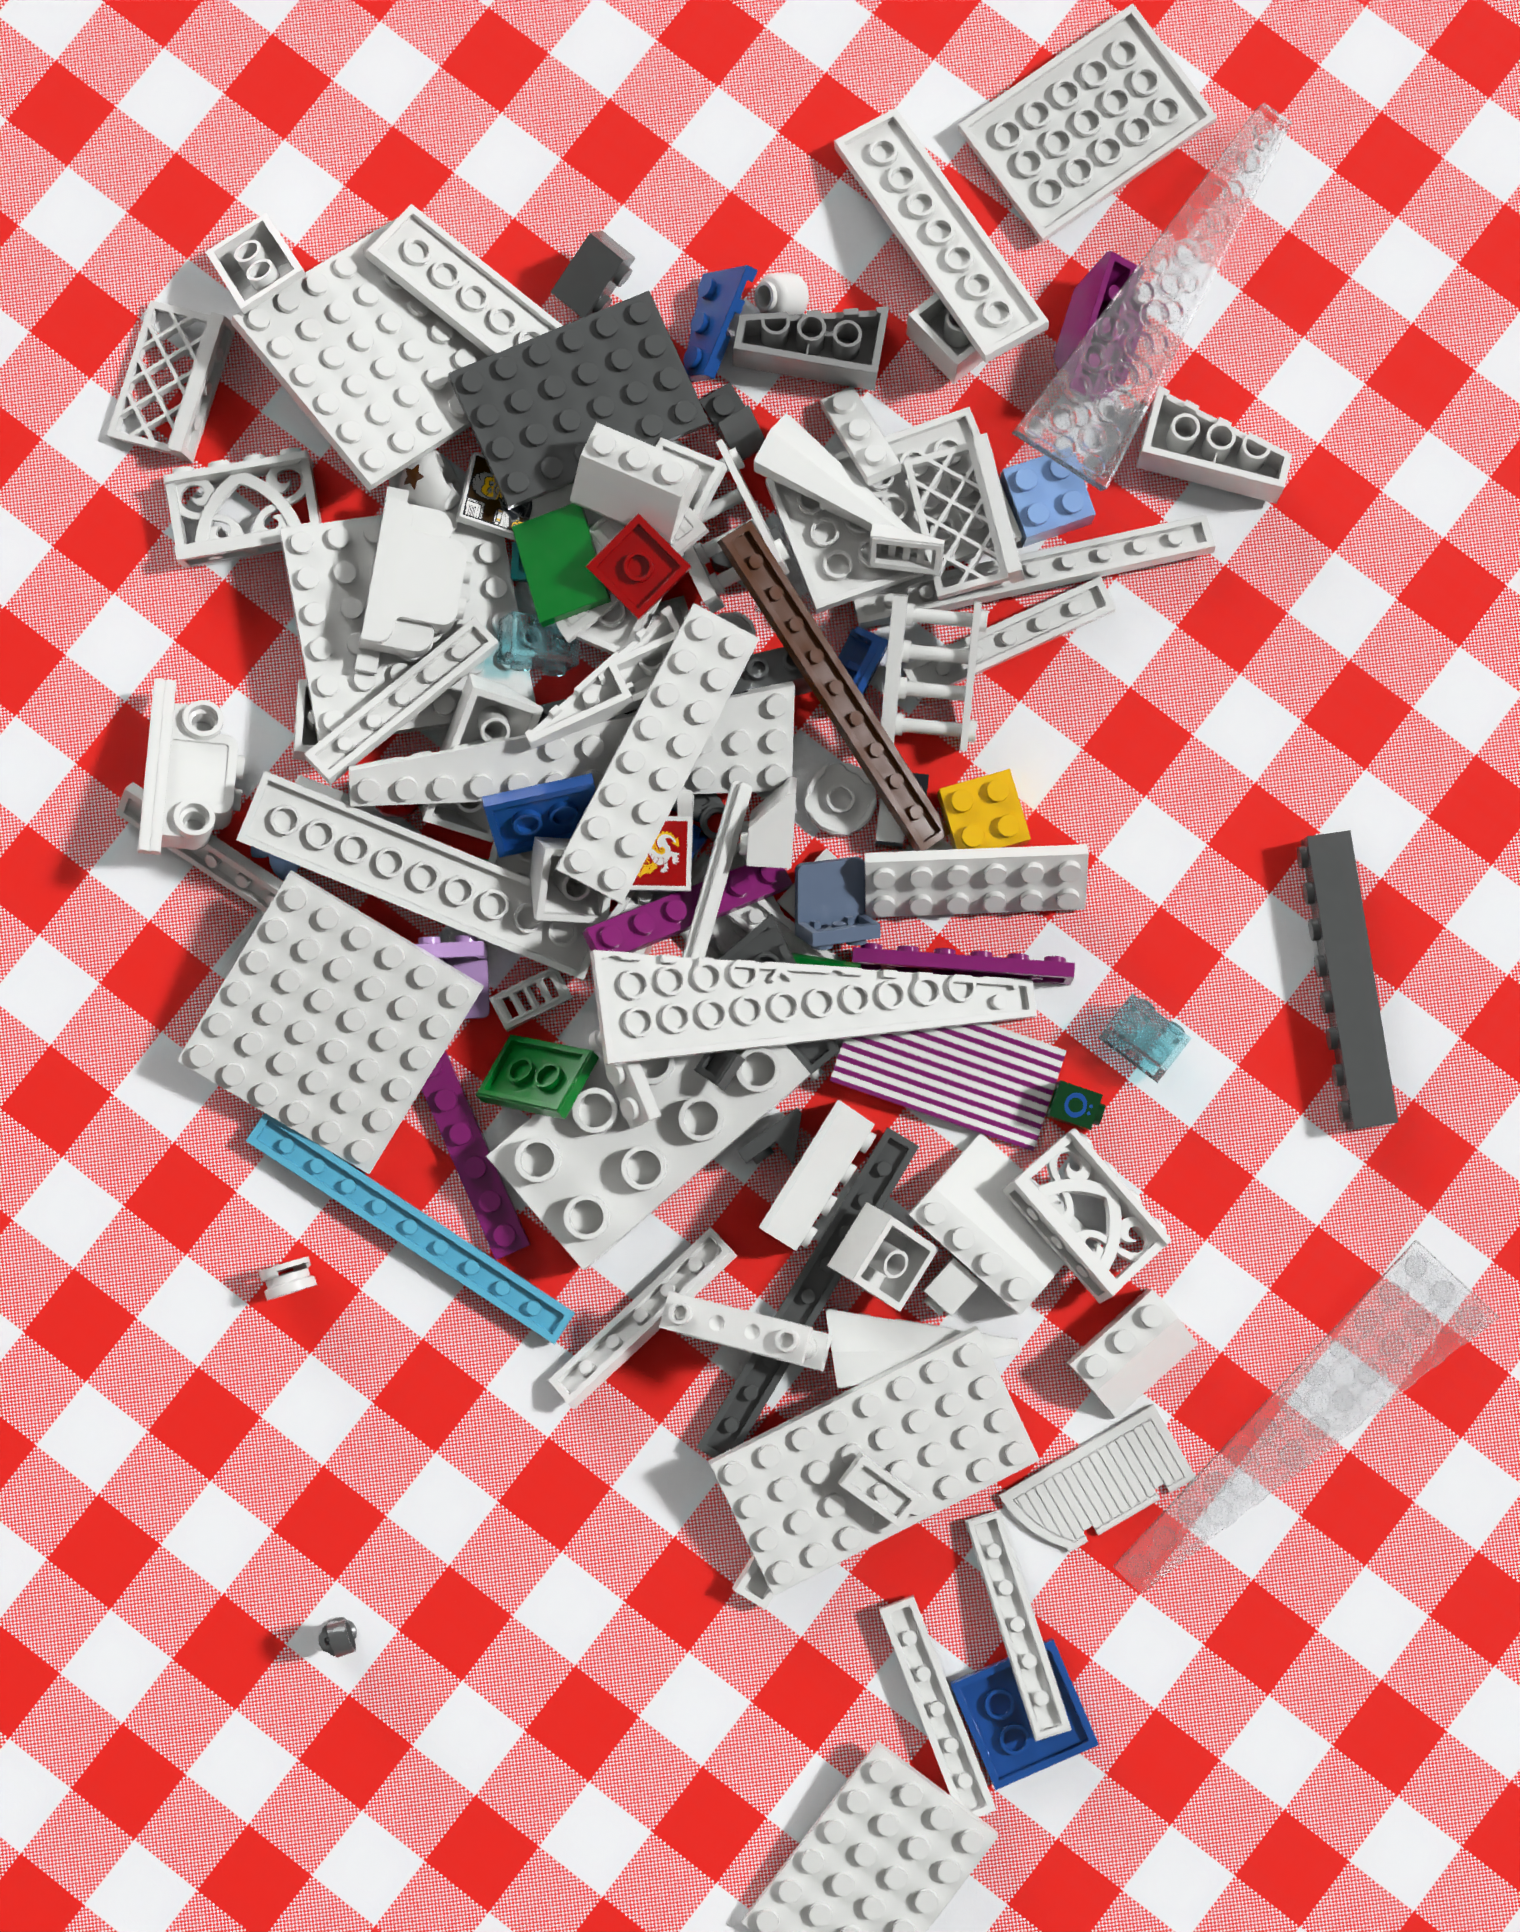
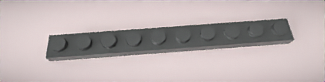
[697,1127,919,1458]

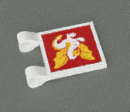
[629,790,694,892]

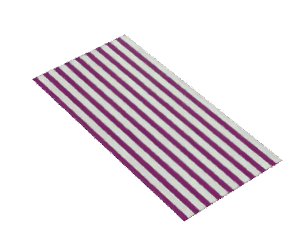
[830,1023,1067,1151]

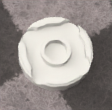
[805,763,877,836]

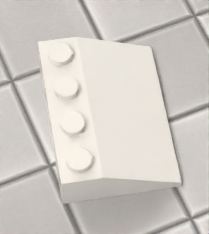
[907,1133,1089,1315]

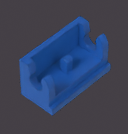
[838,626,889,696]

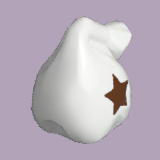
[389,450,463,512]

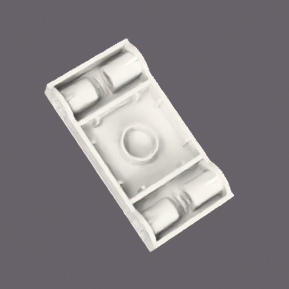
[486,1045,811,1270]

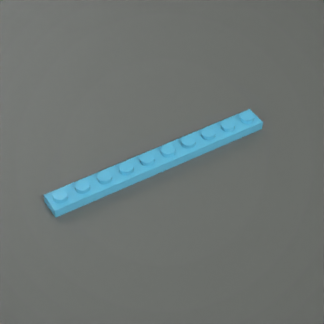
[246,1113,575,1344]

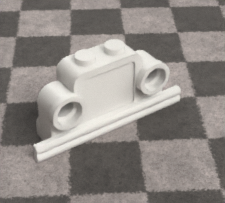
[354,486,473,674]
[137,678,245,855]

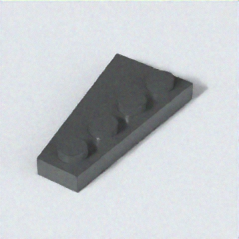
[717,914,839,1074]

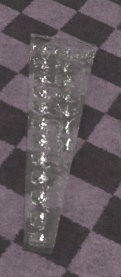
[1012,103,1293,491]
[1113,1240,1500,1594]

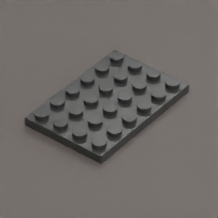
[448,290,709,510]

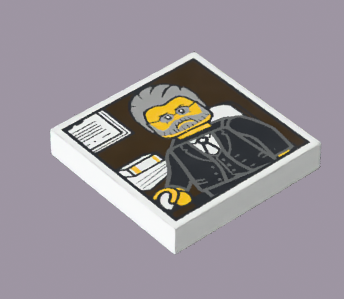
[456,452,533,541]

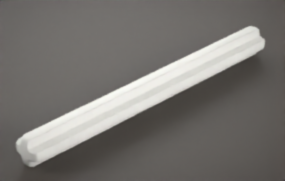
[682,781,753,958]

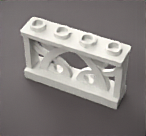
[163,447,322,568]
[1002,1128,1172,1304]

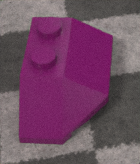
[1053,251,1145,403]

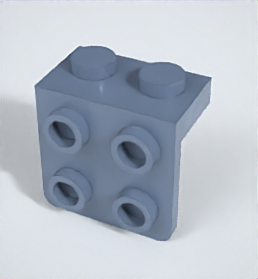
[795,856,880,950]

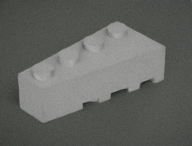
[732,306,889,391]

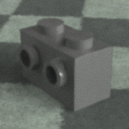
[551,231,635,318]

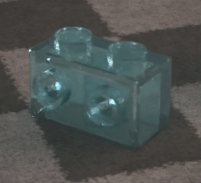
[497,611,579,677]
[1099,993,1192,1083]

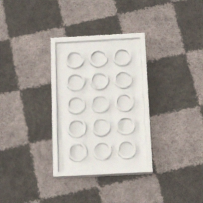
[957,3,1217,244]
[765,407,1022,614]
[742,1740,999,1932]

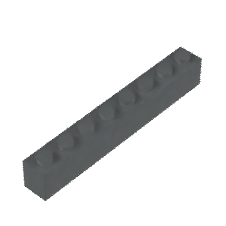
[1297,830,1398,1130]

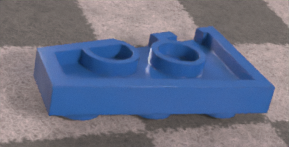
[683,265,758,382]

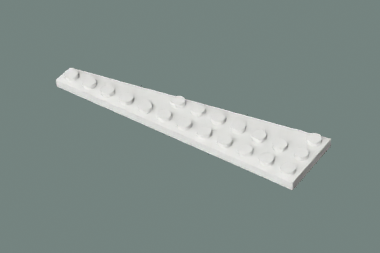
[348,681,795,807]
[590,950,1037,1065]

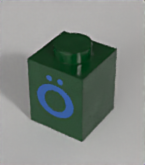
[1045,1080,1106,1131]

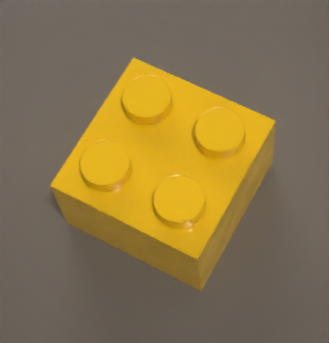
[937,769,1031,849]

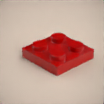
[586,513,692,621]

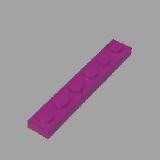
[582,865,793,953]
[852,943,1075,985]
[422,1050,531,1260]

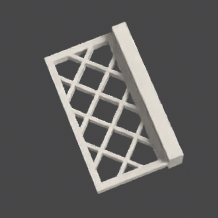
[106,300,236,462]
[903,433,1025,600]

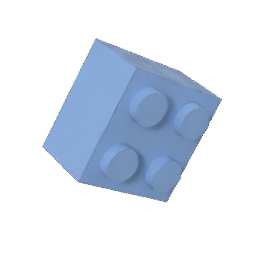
[1000,446,1096,547]

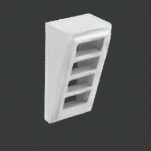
[867,523,945,576]
[489,967,573,1032]

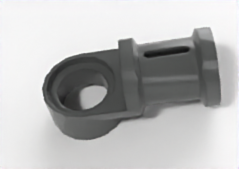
[318,1617,357,1658]

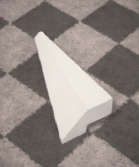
[754,414,918,553]
[525,606,680,749]
[825,1308,1021,1389]

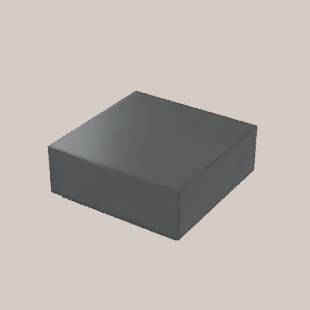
[694,1051,745,1091]

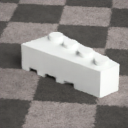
[1136,385,1293,504]

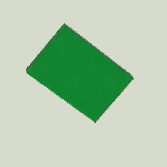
[512,503,611,628]
[476,1034,599,1120]

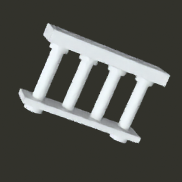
[683,439,790,613]
[881,593,988,751]
[659,1291,833,1372]

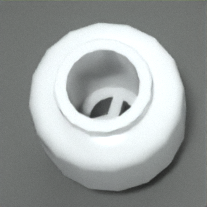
[755,273,809,315]

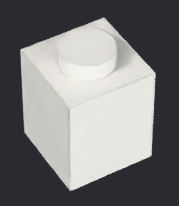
[922,1257,981,1316]

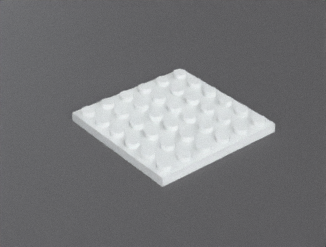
[231,218,489,491]
[280,504,536,742]
[177,870,484,1174]

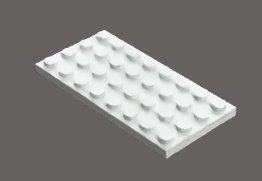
[708,1326,1040,1596]

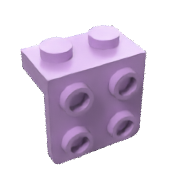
[415,935,490,1019]

